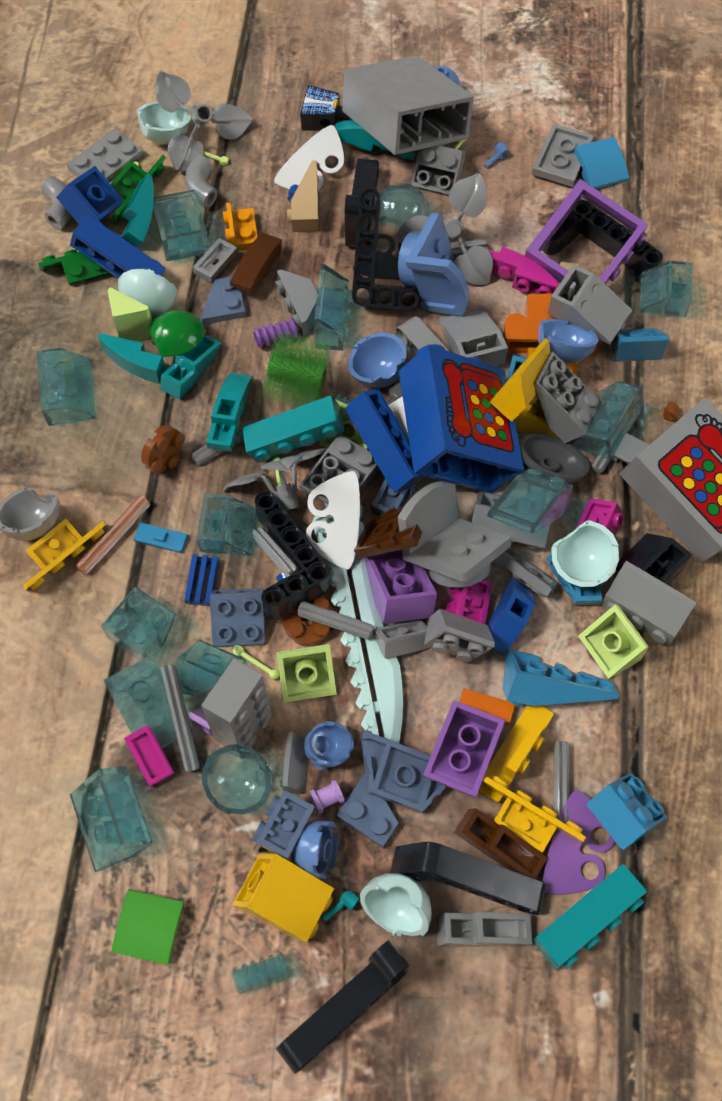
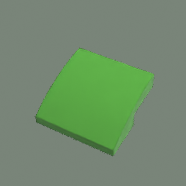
[111,889,185,965]

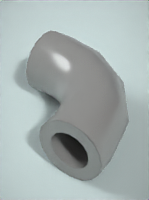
[185,155,217,209]
[42,176,72,230]

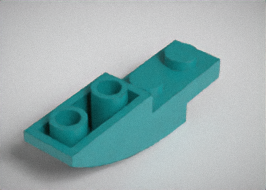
[335,120,417,160]
[206,372,254,451]

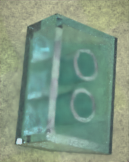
[314,264,353,351]
[37,348,96,426]
[568,381,643,460]
[70,766,153,872]

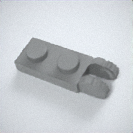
[492,549,559,597]

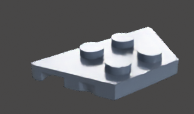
[360,730,446,813]

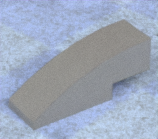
[436,912,532,947]

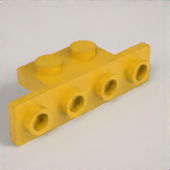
[22,519,107,591]
[479,705,554,803]
[482,776,586,853]

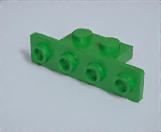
[110,155,166,224]
[38,239,126,285]

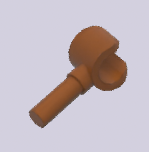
[663,402,682,421]

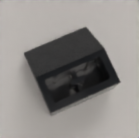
[616,533,692,585]

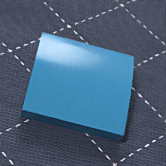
[574,137,629,189]

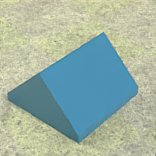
[612,328,669,362]

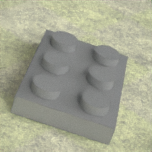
[532,124,594,187]
[67,129,144,182]

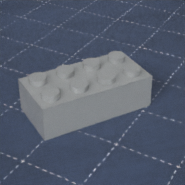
[201,658,272,756]

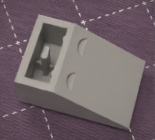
[547,264,632,345]
[438,308,508,367]
[534,352,601,443]
[299,434,379,505]

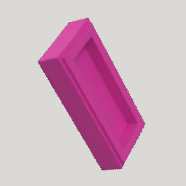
[124,724,174,787]

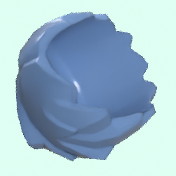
[304,721,354,771]

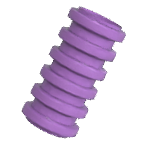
[253,318,298,348]

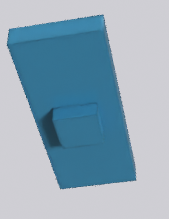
[133,522,188,554]

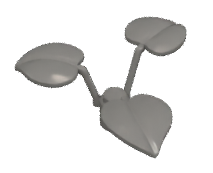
[155,71,253,172]
[396,173,493,285]
[224,448,328,510]

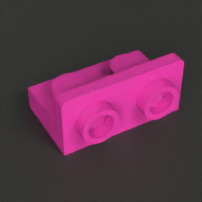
[576,498,624,537]
[445,579,492,624]

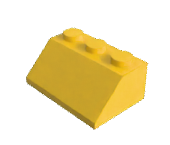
[490,338,551,422]

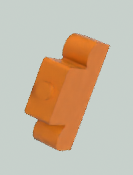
[503,293,600,354]

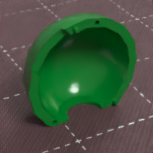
[148,309,207,357]

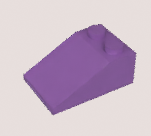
[364,550,437,624]
[423,700,505,798]

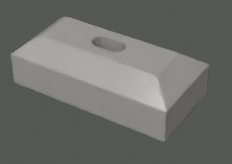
[192,238,238,283]

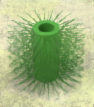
[262,331,331,407]

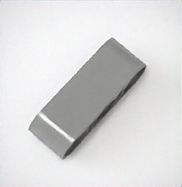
[395,316,450,357]

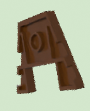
[354,495,423,558]

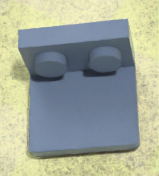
[210,588,265,646]
[252,790,315,860]

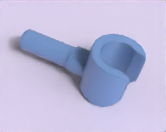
[484,142,508,168]

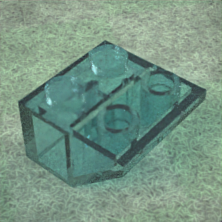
[639,260,693,317]
[197,493,256,556]
[101,586,176,665]

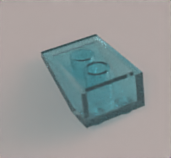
[153,190,209,261]
[487,469,573,534]
[104,654,193,748]

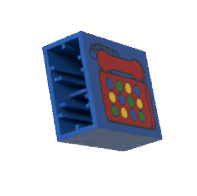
[399,344,524,493]

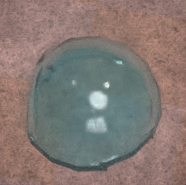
[375,183,430,227]
[202,743,272,815]

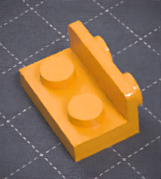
[223,202,257,250]

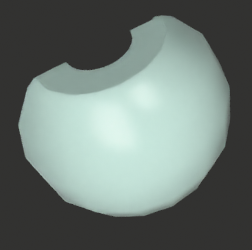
[137,102,191,144]
[118,269,177,318]
[551,521,619,587]
[360,873,431,937]

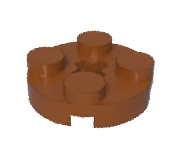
[141,425,185,473]
[283,597,334,647]

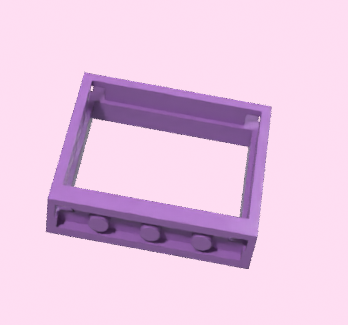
[525,179,648,284]

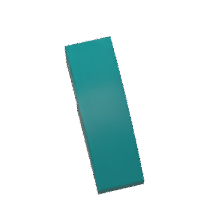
[121,174,154,247]
[98,333,166,384]
[160,335,222,399]

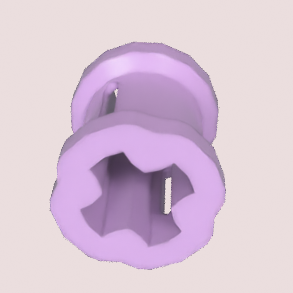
[309,779,345,814]

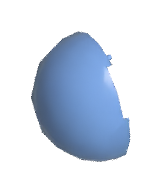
[538,319,599,364]
[347,332,407,388]

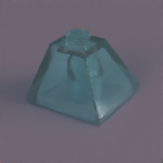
[175,640,246,696]

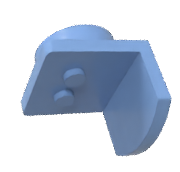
[398,213,470,316]

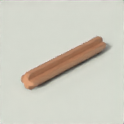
[76,495,150,575]

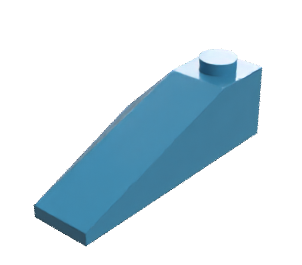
[502,649,619,706]

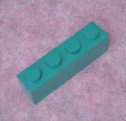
[242,395,345,462]
[532,864,647,970]

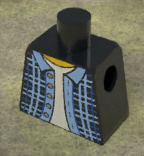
[300,85,350,131]

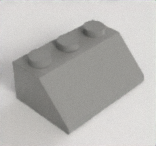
[472,491,552,549]
[601,561,697,646]

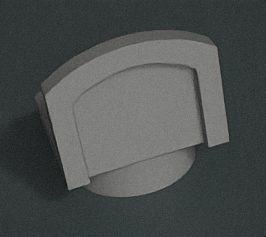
[398,481,511,588]

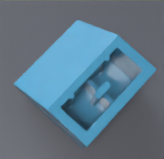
[586,773,668,851]

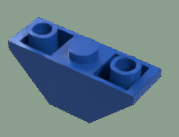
[488,577,535,655]

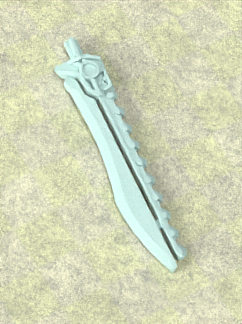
[312,503,403,743]

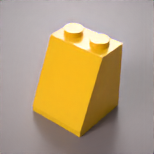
[232,854,334,943]

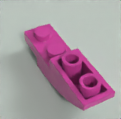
[487,246,559,294]

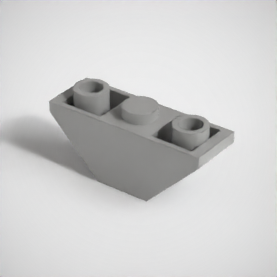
[275,270,320,336]

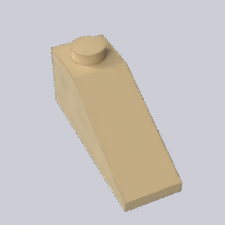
[287,160,319,231]

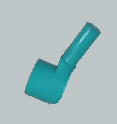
[321,891,360,922]

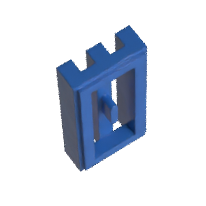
[184,554,219,606]

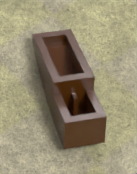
[230,232,282,293]
[454,808,547,879]

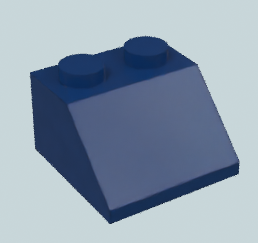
[56,166,124,225]

